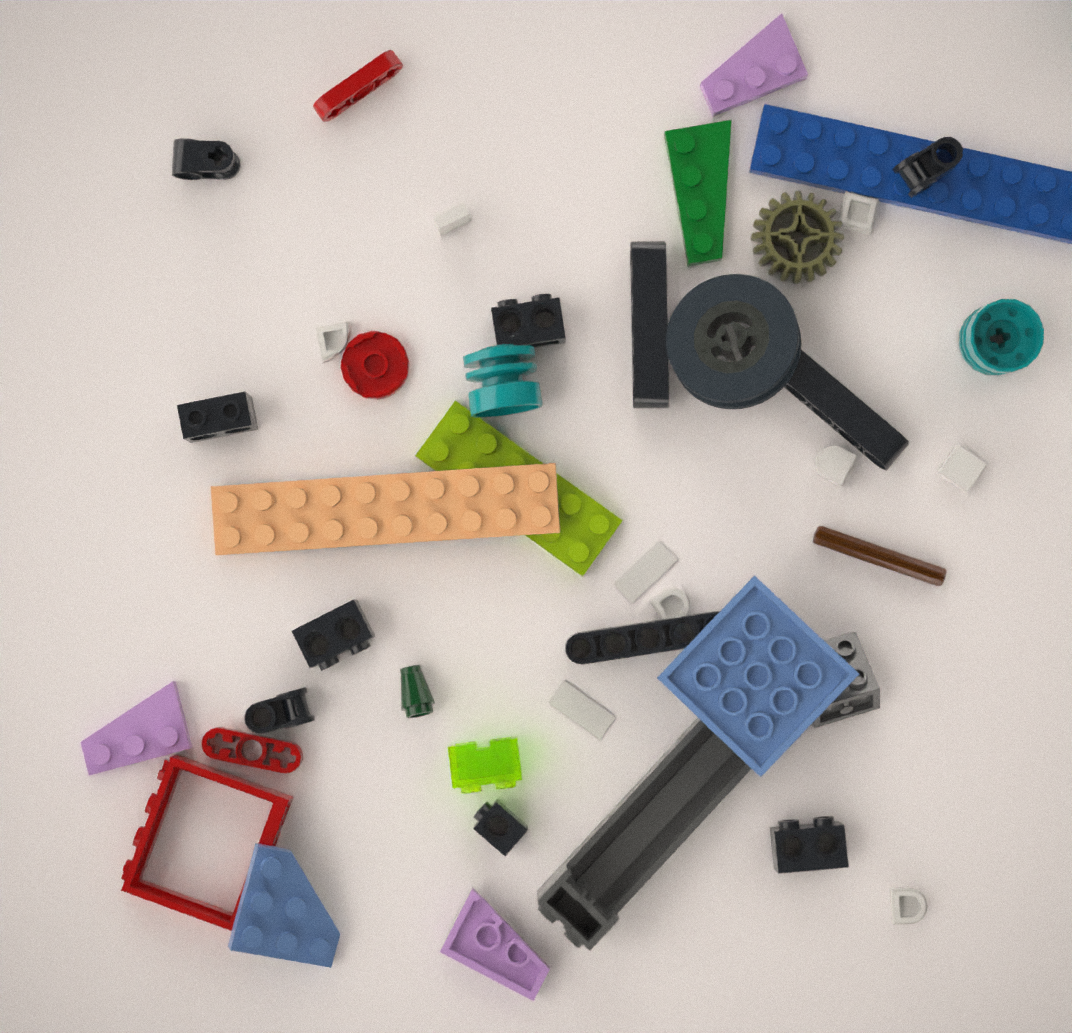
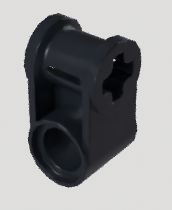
[892,137,963,198]
[172,138,241,180]
[244,687,315,734]

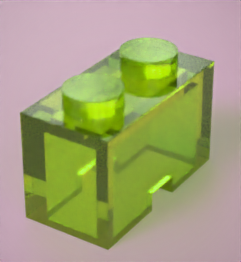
[448,736,523,794]

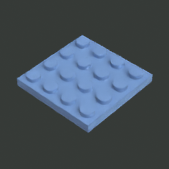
[657,575,859,777]

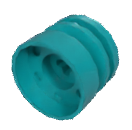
[958,299,1044,376]
[463,344,543,418]

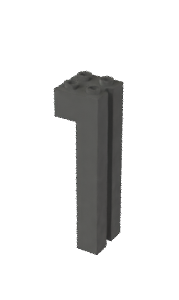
[537,718,751,951]

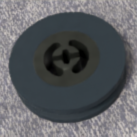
[666,274,802,409]

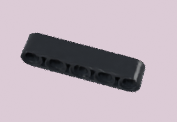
[630,241,669,409]
[784,349,909,471]
[565,611,720,665]

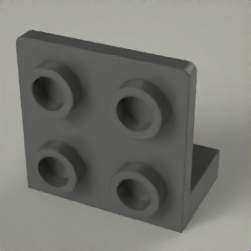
[812,632,880,728]

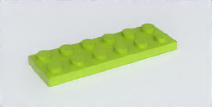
[415,400,623,577]

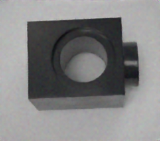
[473,799,528,856]

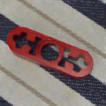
[313,50,403,122]
[201,727,303,774]

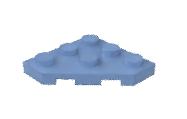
[228,843,340,968]

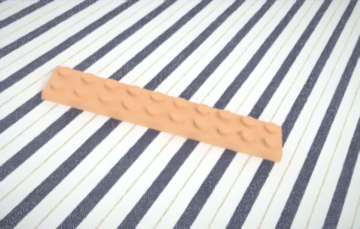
[211,463,560,555]

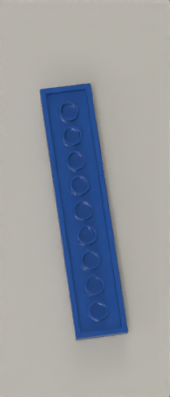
[748,104,1072,244]

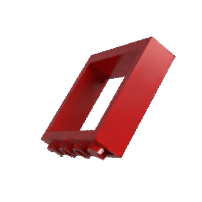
[121,754,294,931]

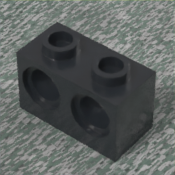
[491,294,566,348]
[177,391,258,443]
[291,599,376,671]
[770,816,849,874]

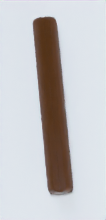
[813,526,947,586]

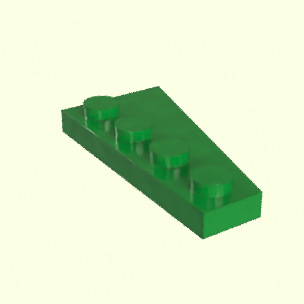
[664,120,732,267]

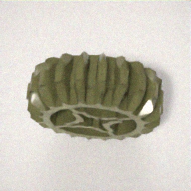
[750,190,845,284]

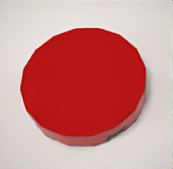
[340,331,410,400]

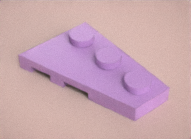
[700,13,808,117]
[80,681,193,776]
[440,888,550,1001]

